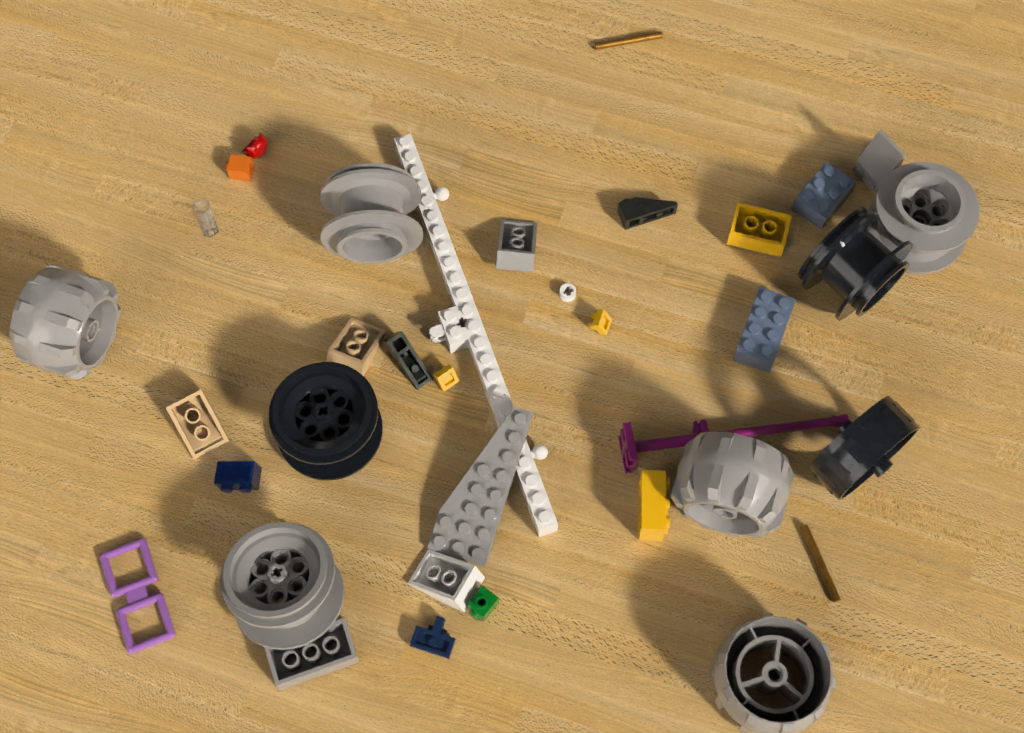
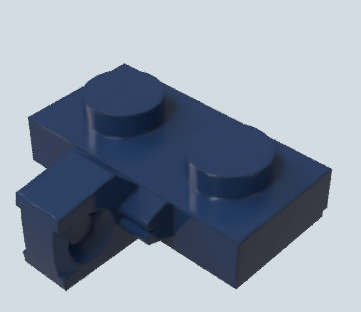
[409,616,456,659]

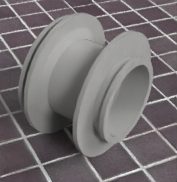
[869,162,980,274]
[320,163,423,264]
[220,522,344,650]

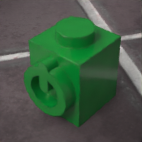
[467,586,499,622]

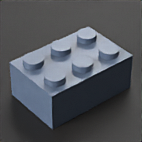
[792,162,857,229]

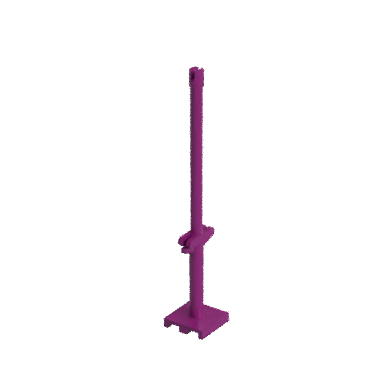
[618,414,849,474]

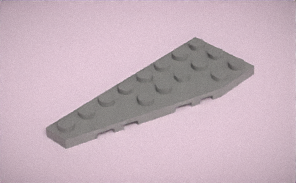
[427,407,534,567]

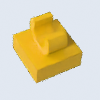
[588,309,612,335]
[434,364,459,391]

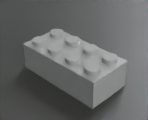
[264,618,360,691]

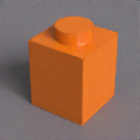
[225,154,255,182]

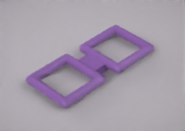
[99,538,176,654]

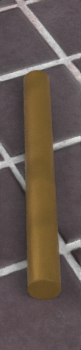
[594,31,663,50]
[800,525,841,603]

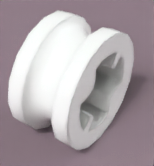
[559,283,576,302]

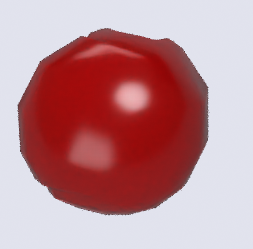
[241,133,268,159]

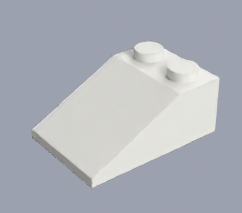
[408,549,485,612]

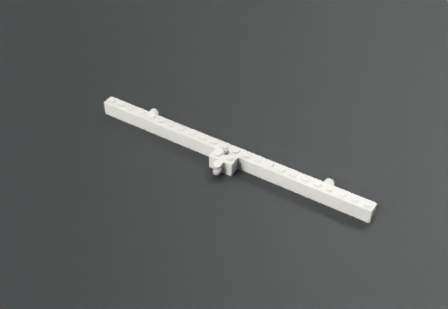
[394,133,558,537]

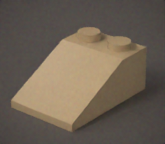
[326,317,386,376]
[166,389,229,459]

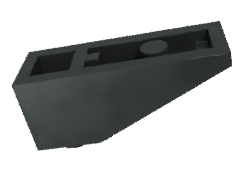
[617,197,678,230]
[382,331,433,390]

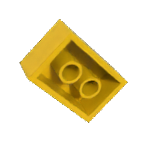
[727,202,792,257]
[639,470,670,541]

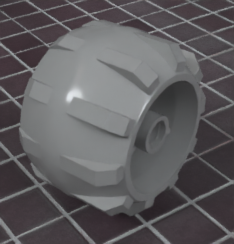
[9,264,121,380]
[671,432,794,538]
[710,613,837,733]

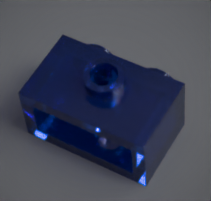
[214,461,262,493]

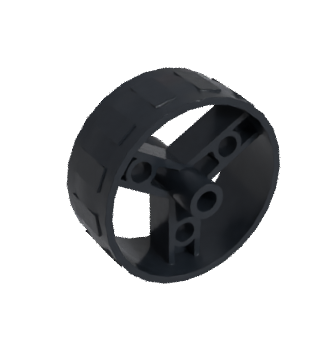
[809,396,920,500]

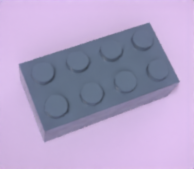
[733,287,796,373]

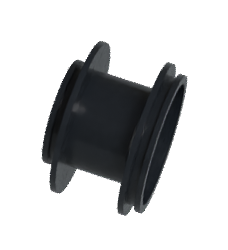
[798,207,913,321]
[269,362,383,481]

